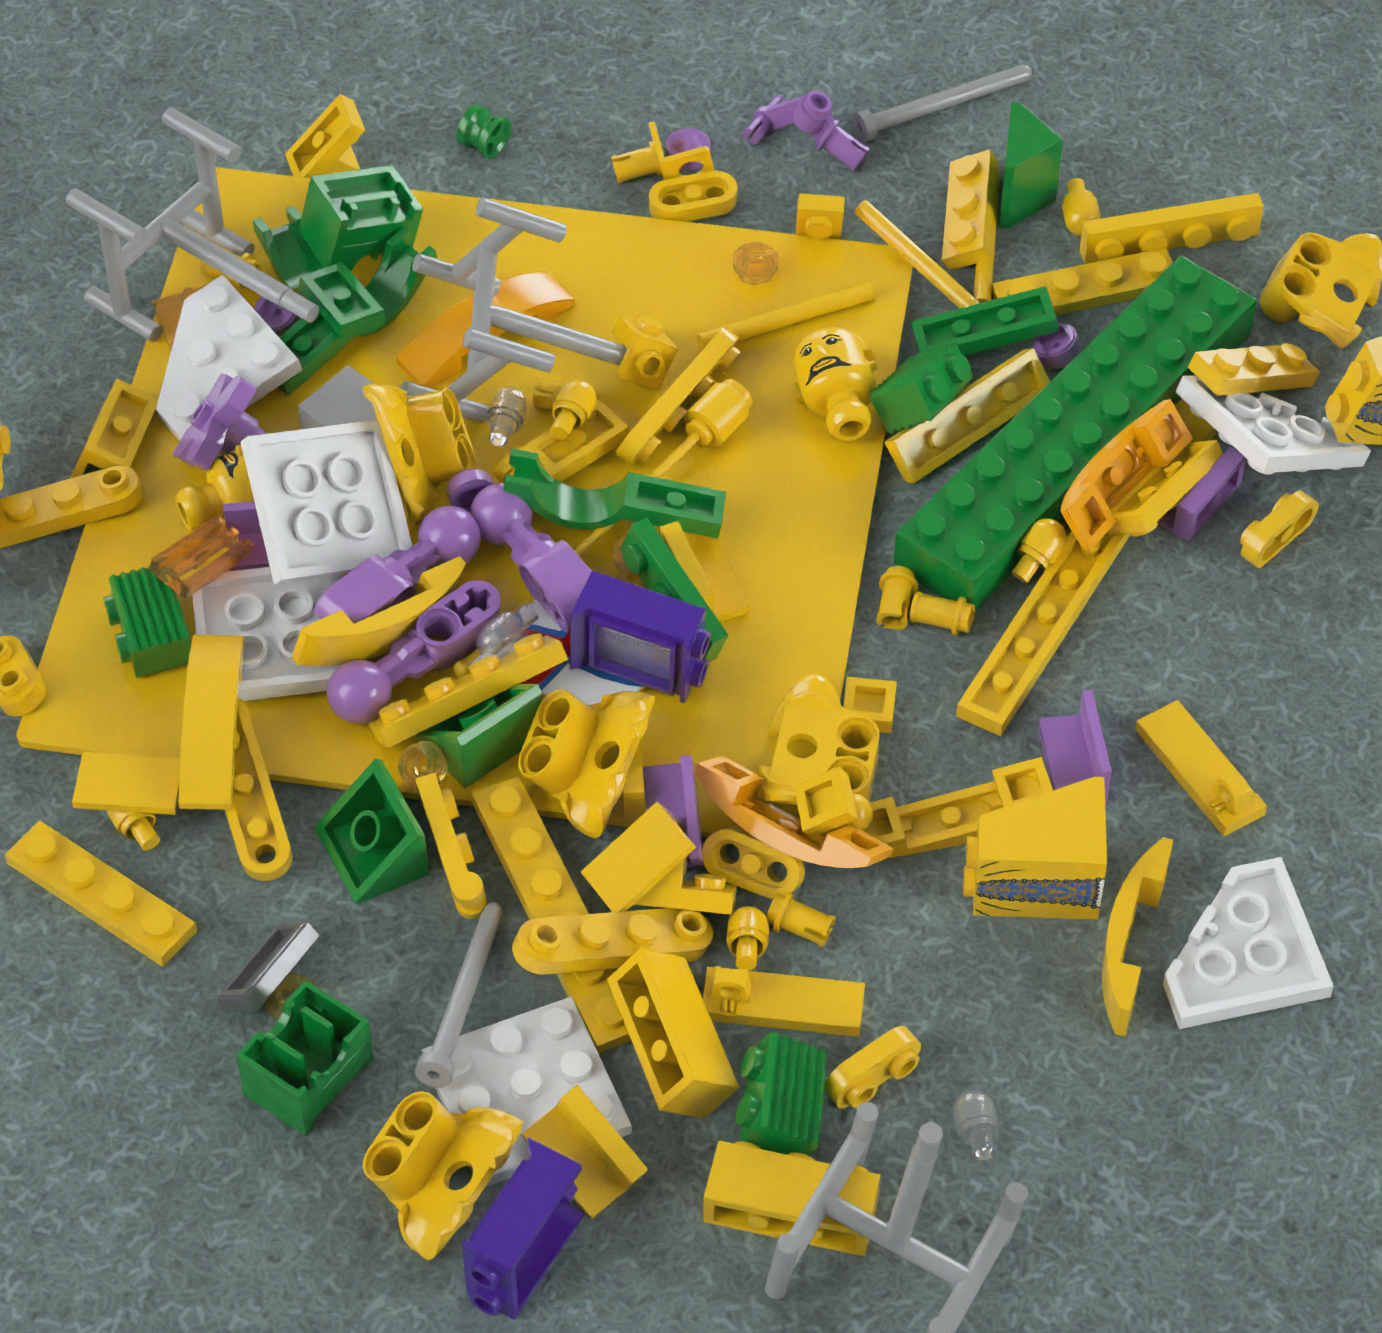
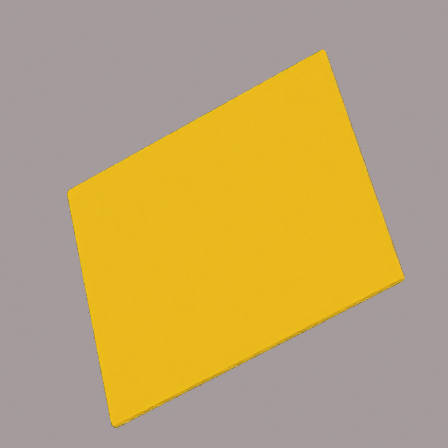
[16,167,913,838]

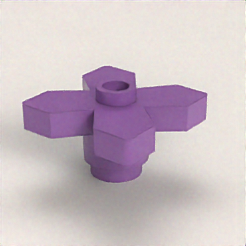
[172,374,266,471]

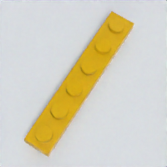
[956,530,1131,737]
[472,776,631,1053]

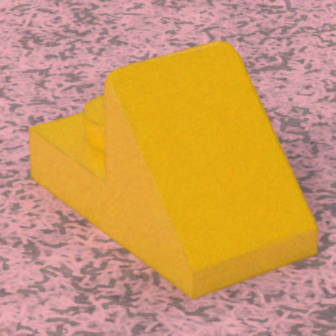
[285,94,365,178]
[634,855,737,915]

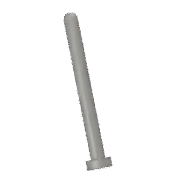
[853,64,1032,143]
[415,902,503,1088]

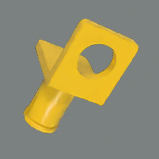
[611,121,715,184]

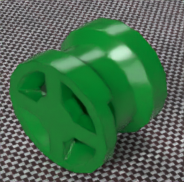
[456,104,512,159]

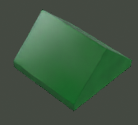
[999,102,1063,229]
[417,684,543,788]
[314,758,429,904]

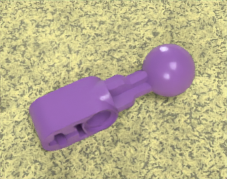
[470,483,592,632]
[314,506,481,624]
[327,580,501,724]

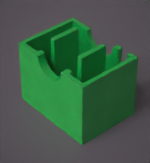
[298,165,423,271]
[236,980,374,1136]

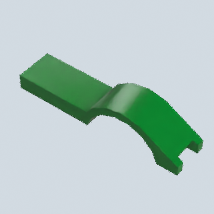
[252,206,386,340]
[277,226,437,396]
[503,448,726,539]

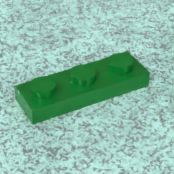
[911,286,1059,356]
[620,517,729,662]

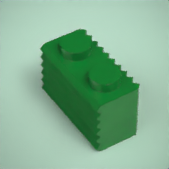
[870,342,973,434]
[103,562,191,678]
[736,1032,827,1156]

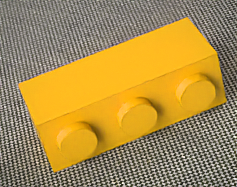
[607,948,740,1118]
[703,1141,881,1257]

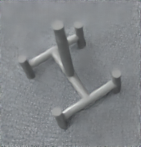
[66,107,319,342]
[400,197,627,423]
[765,1102,1028,1333]

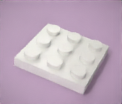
[241,420,412,585]
[191,567,341,701]
[422,997,632,1187]

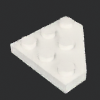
[156,275,302,442]
[1176,375,1371,475]
[1163,857,1334,1029]

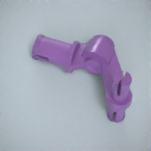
[742,91,871,172]

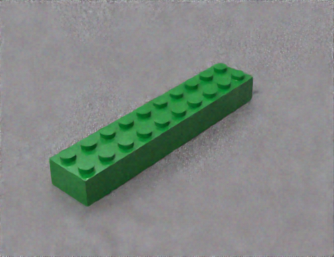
[894,255,1257,611]

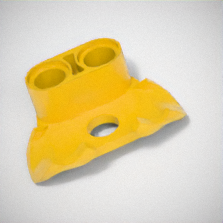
[1259,233,1382,349]
[362,383,475,529]
[759,674,879,806]
[518,689,656,838]
[362,1091,524,1261]

